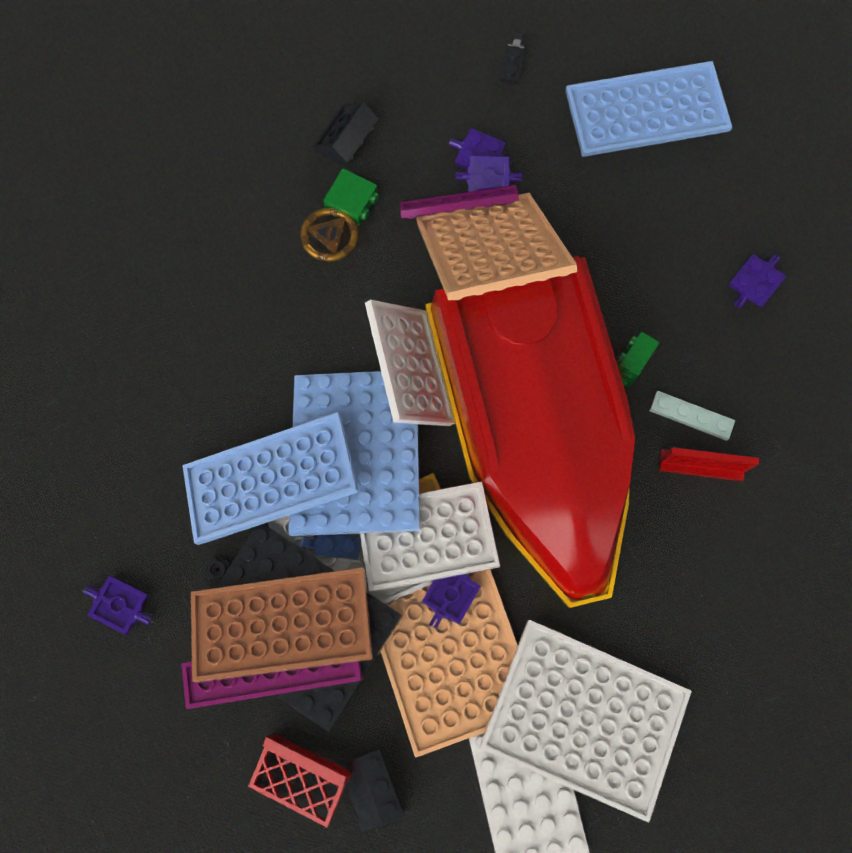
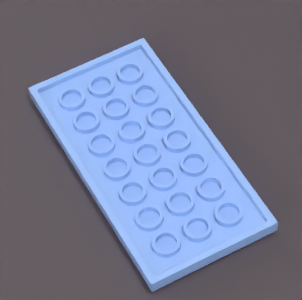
[565,61,732,157]
[183,412,358,545]

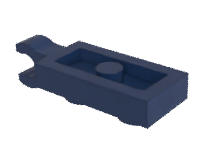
[300,535,361,560]

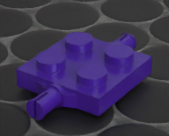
[449,128,512,170]
[455,156,522,192]
[729,254,786,308]
[421,573,481,629]
[83,576,153,635]

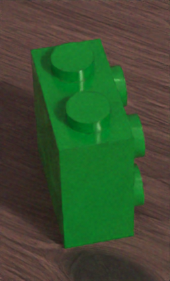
[323,168,379,226]
[617,331,660,387]

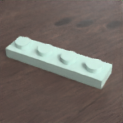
[649,391,735,441]

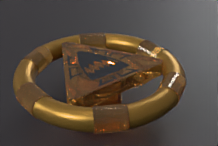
[300,207,358,262]

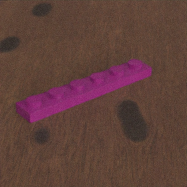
[400,185,519,219]

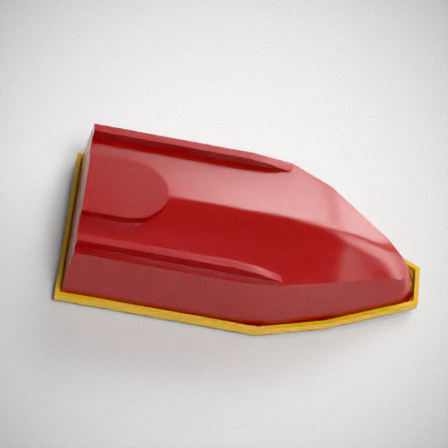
[425,256,635,608]

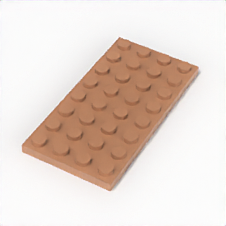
[191,568,372,683]

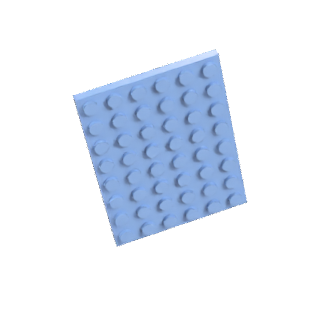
[289,371,420,536]

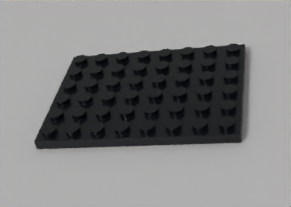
[187,524,403,732]

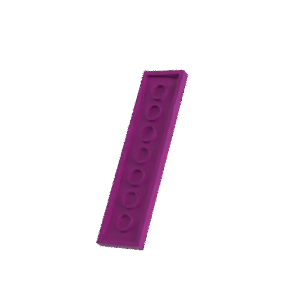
[181,661,363,709]

